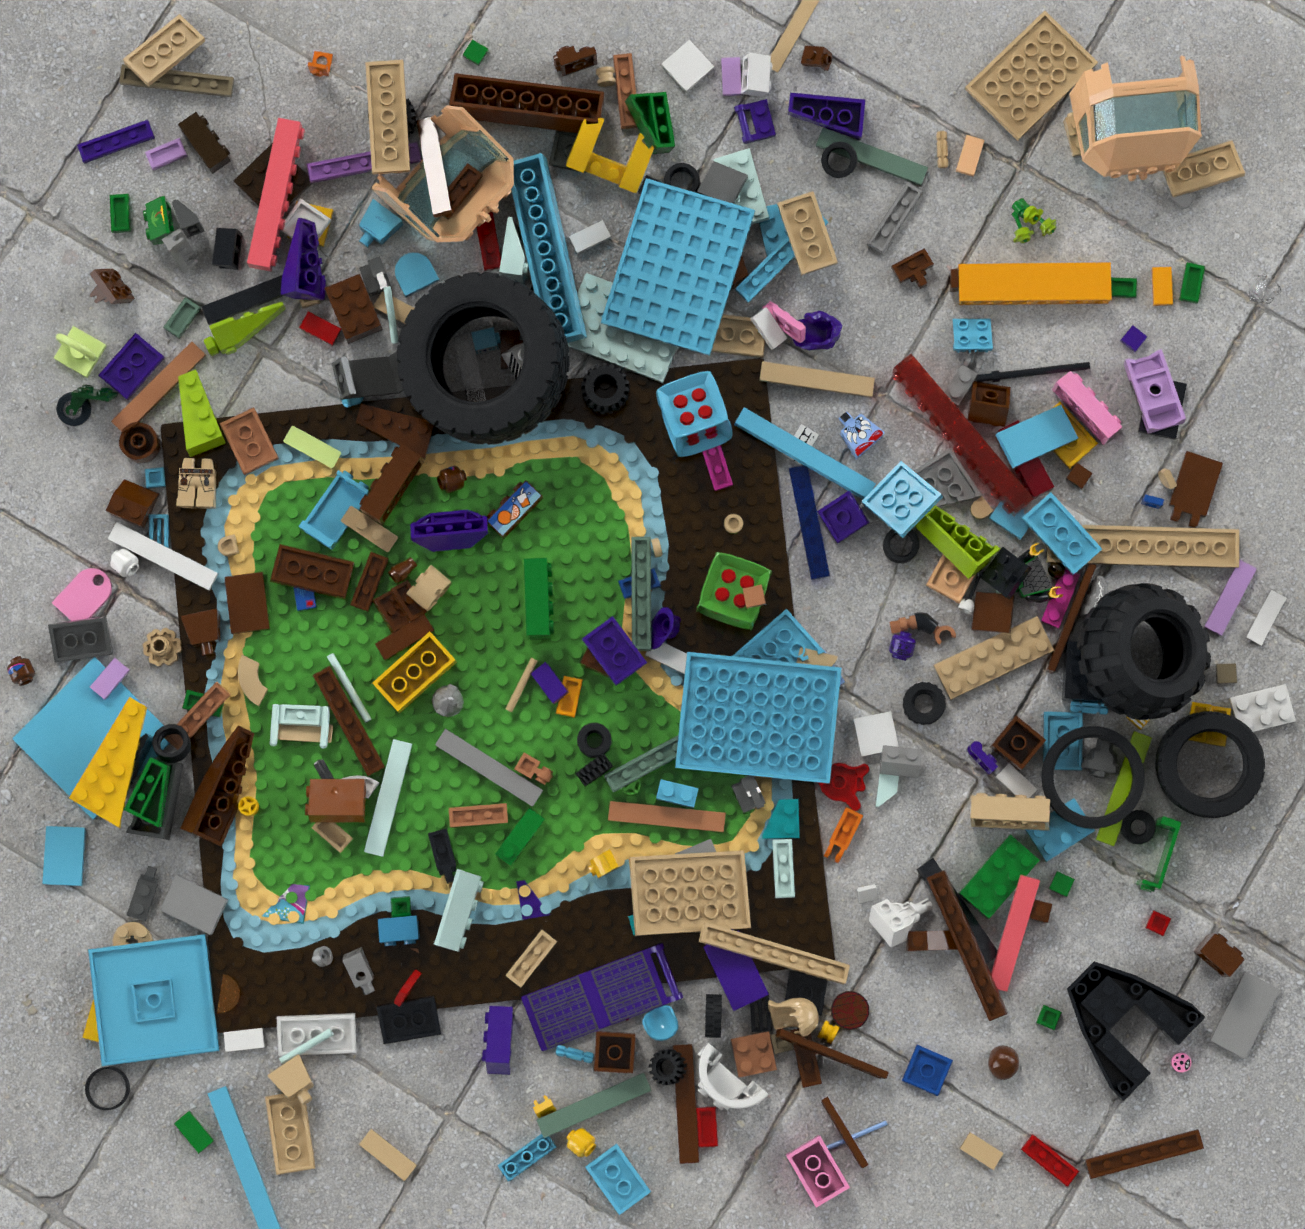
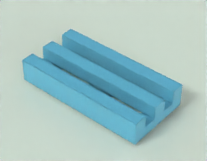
[149,514,169,548]

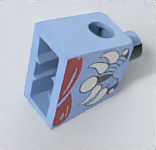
[839,411,884,460]

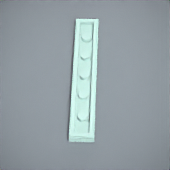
[364,739,413,857]

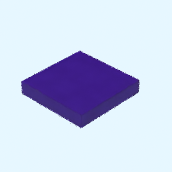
[817,491,870,544]

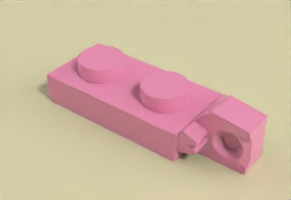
[762,301,806,343]

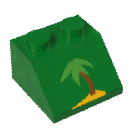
[143,196,174,245]

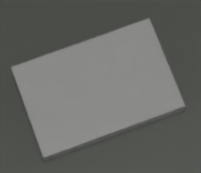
[160,875,228,935]

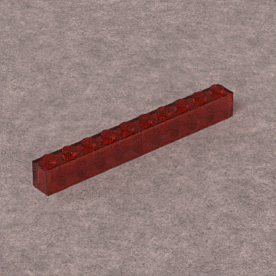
[892,354,1034,516]

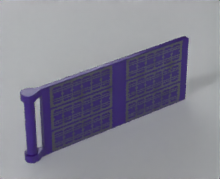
[521,943,683,1051]

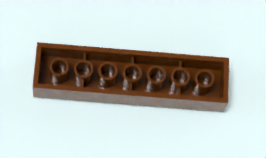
[449,73,604,136]

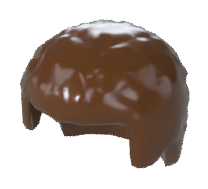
[988,1045,1019,1080]

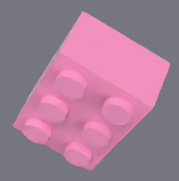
[785,1135,850,1208]

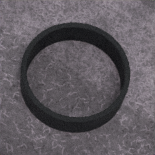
[85,1067,130,1110]

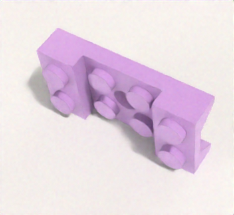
[1124,349,1186,434]

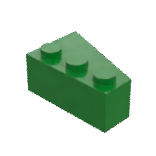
[625,92,675,154]
[124,757,171,827]

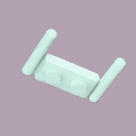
[270,704,330,749]

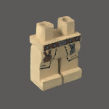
[176,458,216,509]

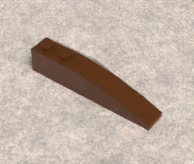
[180,726,254,847]

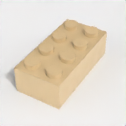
[970,793,1050,831]

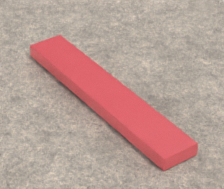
[991,875,1040,991]

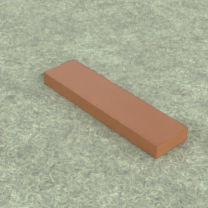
[613,53,638,129]
[165,682,231,750]

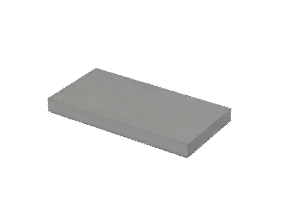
[1209,971,1280,1059]

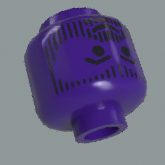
[889,631,916,661]

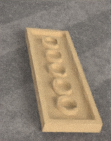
[365,60,411,175]
[933,616,1054,700]

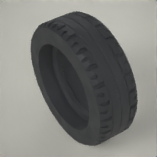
[1155,711,1265,818]

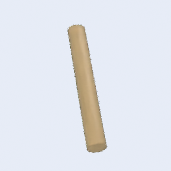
[505,658,538,713]

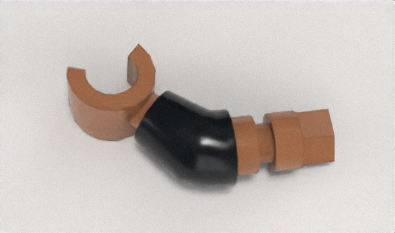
[889,612,956,645]

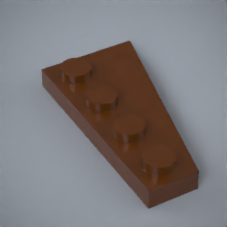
[356,404,434,460]

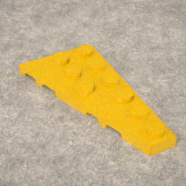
[69,697,147,828]

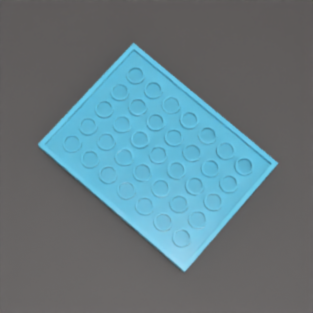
[675,652,842,783]

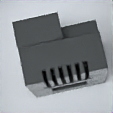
[359,256,392,297]
[731,775,766,814]

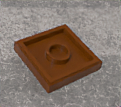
[972,592,1015,634]

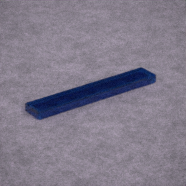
[789,465,830,580]

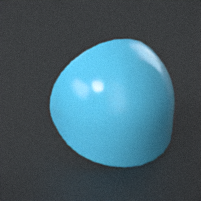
[642,1005,678,1041]

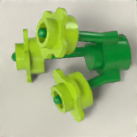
[1011,198,1057,243]

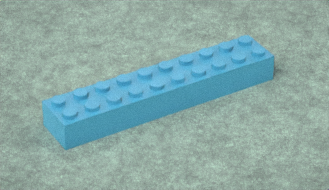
[511,153,587,343]

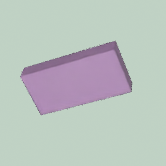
[721,57,742,96]
[145,138,187,171]
[90,658,130,700]

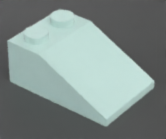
[499,217,529,284]

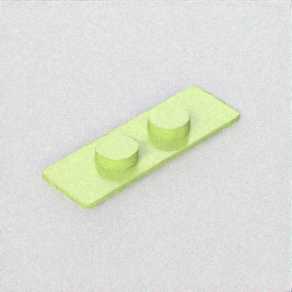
[283,426,341,468]

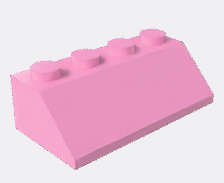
[1052,371,1122,445]

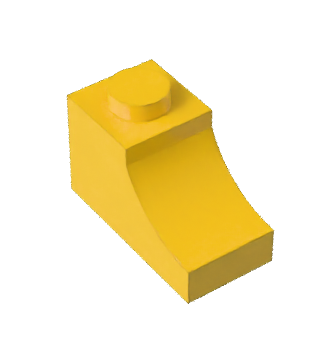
[588,849,619,878]

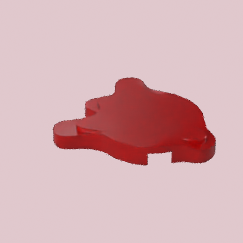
[816,763,870,811]

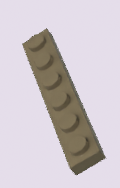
[119,64,234,97]

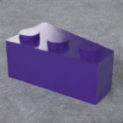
[482,1006,513,1075]

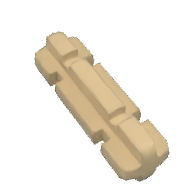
[936,131,948,168]

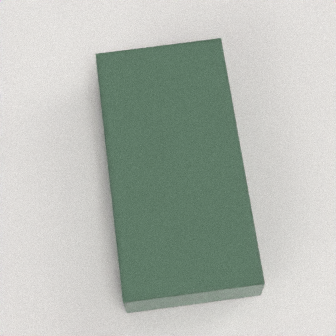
[163,297,201,339]

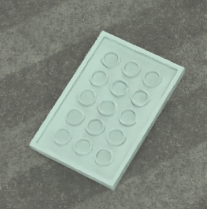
[568,273,678,383]

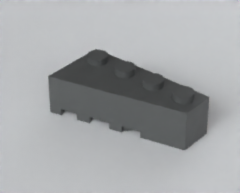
[126,759,183,840]

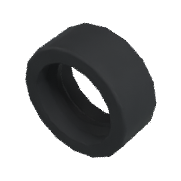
[821,142,858,178]
[664,163,700,193]
[883,529,920,564]
[152,724,191,763]

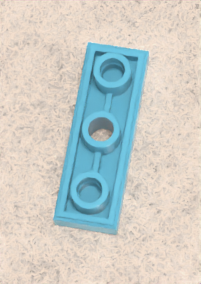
[498,1134,557,1182]

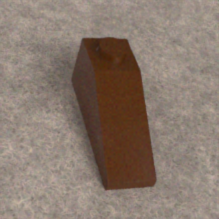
[906,930,958,951]

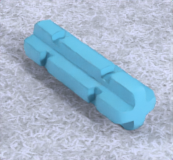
[1070,701,1109,715]
[556,1045,594,1063]

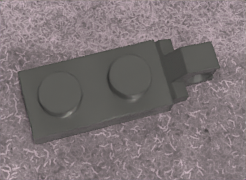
[127,866,158,921]

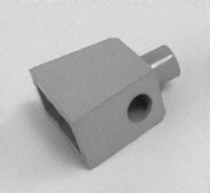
[343,947,375,995]

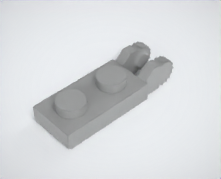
[942,353,984,407]

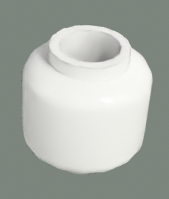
[110,548,139,577]

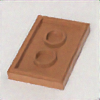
[220,407,279,475]

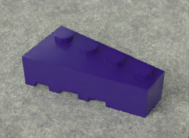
[788,92,865,140]

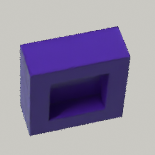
[1120,325,1148,352]

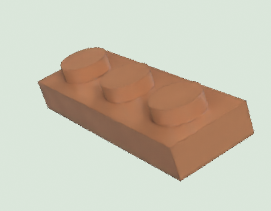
[449,803,508,828]

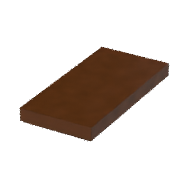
[270,544,354,600]

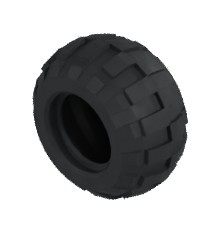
[1077,583,1211,720]

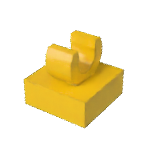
[533,1095,557,1119]

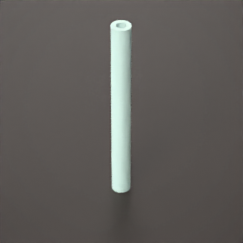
[327,653,372,723]

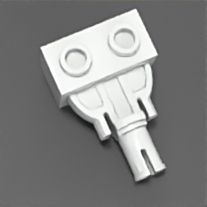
[869,898,933,947]

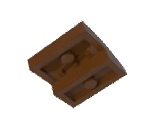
[373,580,427,633]

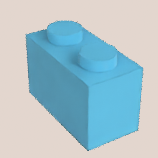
[656,779,699,809]

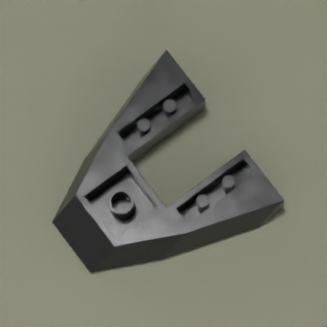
[1067,961,1206,1101]

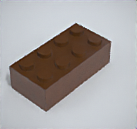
[359,444,424,526]

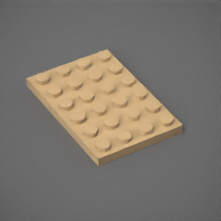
[965,11,1098,141]
[629,850,751,936]

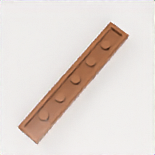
[111,342,206,432]
[608,801,726,832]

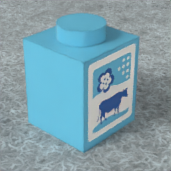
[471,327,501,354]

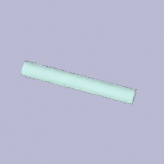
[384,286,398,343]
[279,1028,334,1064]

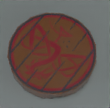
[831,991,869,1030]

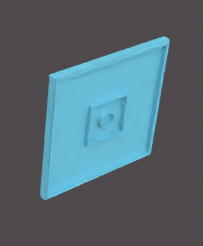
[12,657,170,820]
[88,934,219,1066]

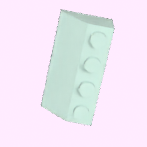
[434,869,484,952]

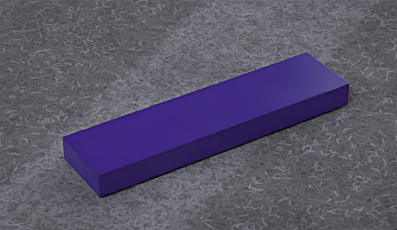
[77,119,155,164]

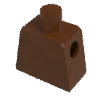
[181,609,221,656]

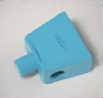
[359,199,403,248]

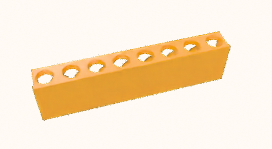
[958,262,1112,305]

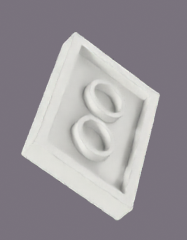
[1229,684,1296,732]

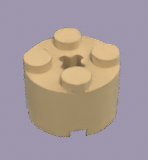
[407,565,452,611]

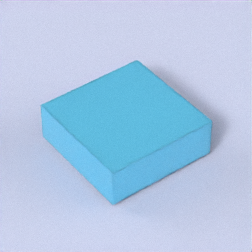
[145,467,166,489]

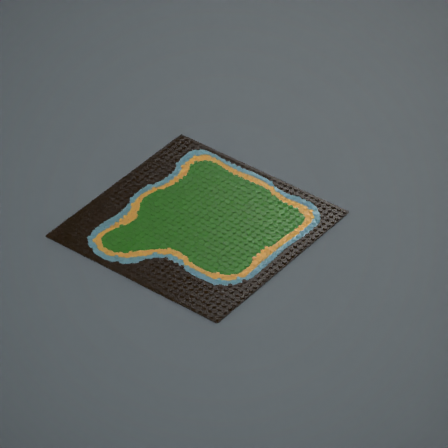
[160,358,835,1033]

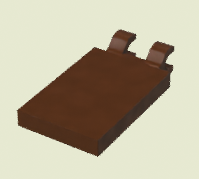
[1168,451,1223,528]

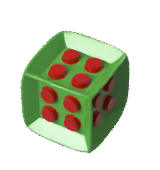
[697,552,772,630]

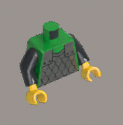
[1016,543,1063,603]

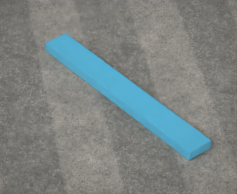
[734,408,876,499]
[207,1086,281,1229]

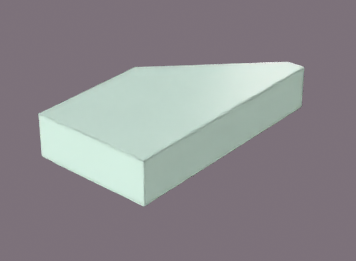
[875,774,899,807]

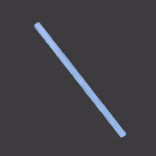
[826,1120,888,1150]

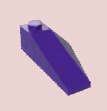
[281,218,326,300]

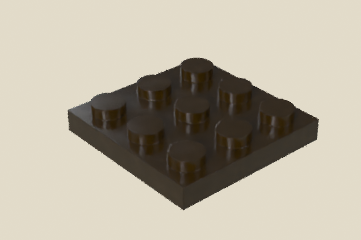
[233,143,313,206]

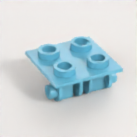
[953,319,993,353]

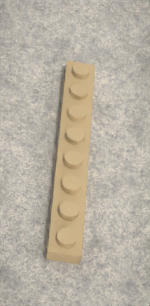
[699,922,850,985]

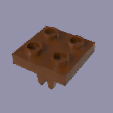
[90,269,135,304]

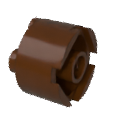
[119,422,161,464]

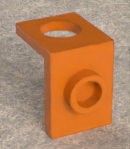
[308,51,333,77]

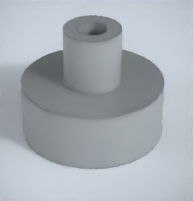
[312,946,333,967]

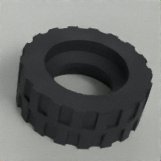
[903,682,946,725]
[705,994,722,1038]

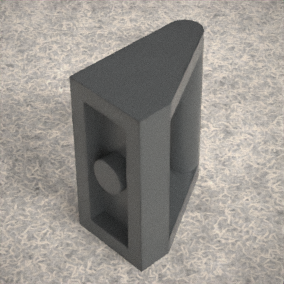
[172,200,205,238]

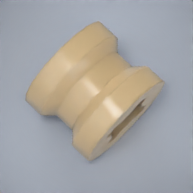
[596,66,616,87]

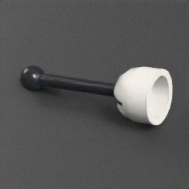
[958,570,984,614]

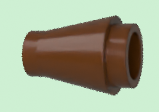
[388,557,417,584]

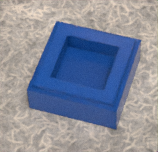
[1141,494,1164,509]

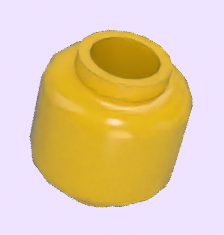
[567,1128,596,1157]

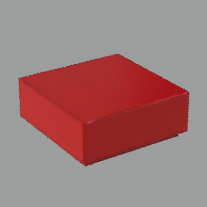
[1145,910,1171,936]

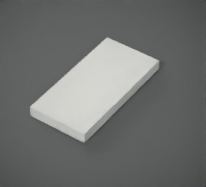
[277,1013,357,1056]

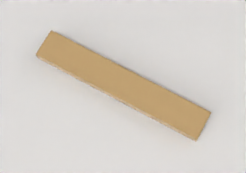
[759,361,875,398]

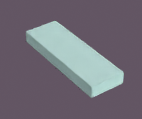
[772,839,795,898]

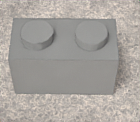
[880,745,922,778]

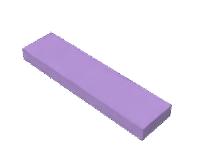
[1204,560,1257,636]

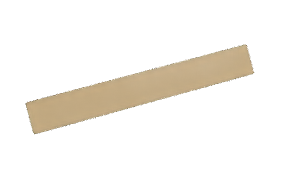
[771,0,819,72]

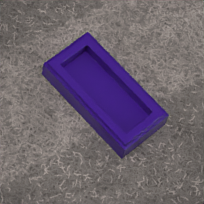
[531,662,569,704]

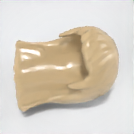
[768,998,819,1037]

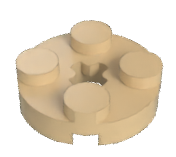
[113,922,153,946]

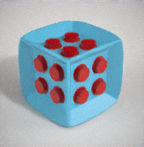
[656,371,732,457]

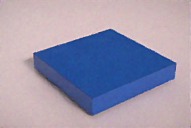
[902,1044,953,1096]

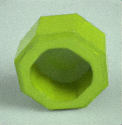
[204,336,219,356]

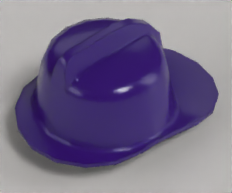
[651,607,681,650]

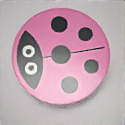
[1171,1053,1191,1072]

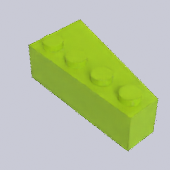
[178,369,226,457]
[915,505,1001,579]

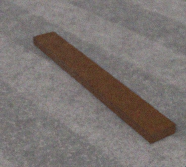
[927,870,1008,1021]

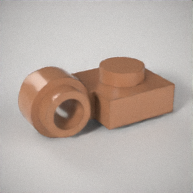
[514,753,553,785]

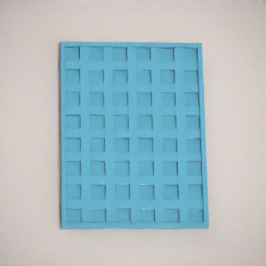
[600,178,755,356]

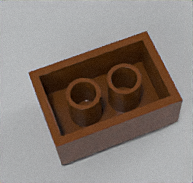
[325,274,383,344]

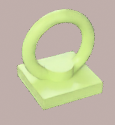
[54,326,107,378]

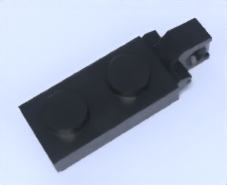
[428,828,457,884]

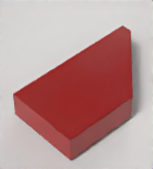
[394,970,422,1007]

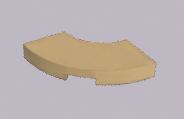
[238,655,268,706]

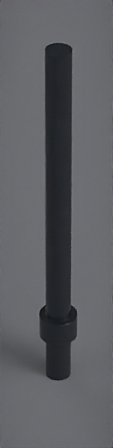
[976,362,1090,383]

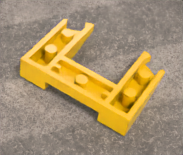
[566,118,654,193]

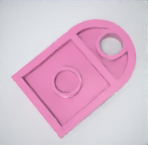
[52,568,112,621]

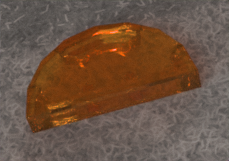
[217,974,240,1013]

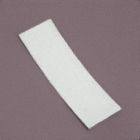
[1247,590,1287,645]

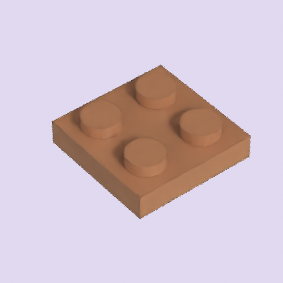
[731,1031,777,1078]

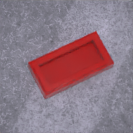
[299,311,342,346]
[696,1107,718,1148]

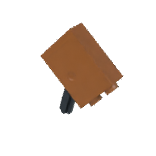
[305,759,366,822]

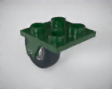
[56,384,118,426]

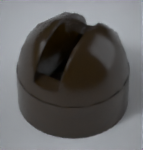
[1048,562,1065,579]

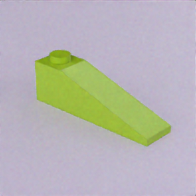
[209,302,286,355]

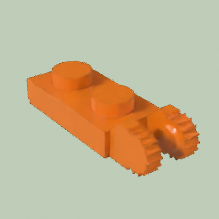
[824,807,863,863]

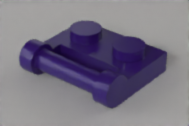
[734,99,776,144]
[967,741,998,775]

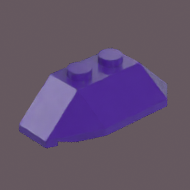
[410,510,488,552]

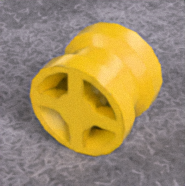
[238,796,259,816]
[817,1020,839,1044]

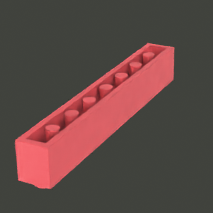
[247,118,305,272]

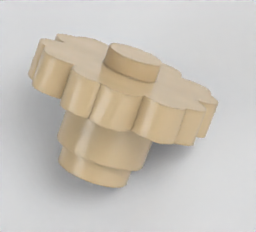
[143,628,183,667]

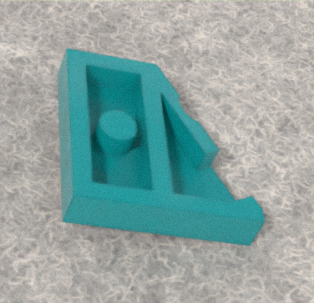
[762,799,800,839]

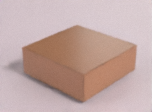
[743,584,766,609]

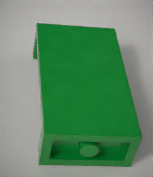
[1136,816,1182,893]

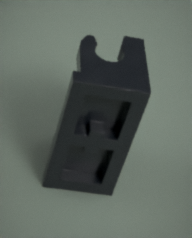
[212,228,242,270]

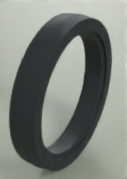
[1041,726,1145,829]

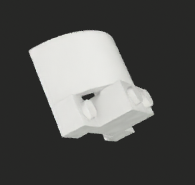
[697,1042,769,1111]

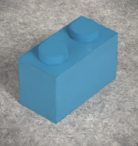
[378,916,420,946]

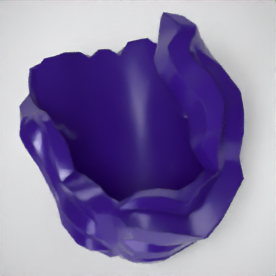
[793,311,843,351]

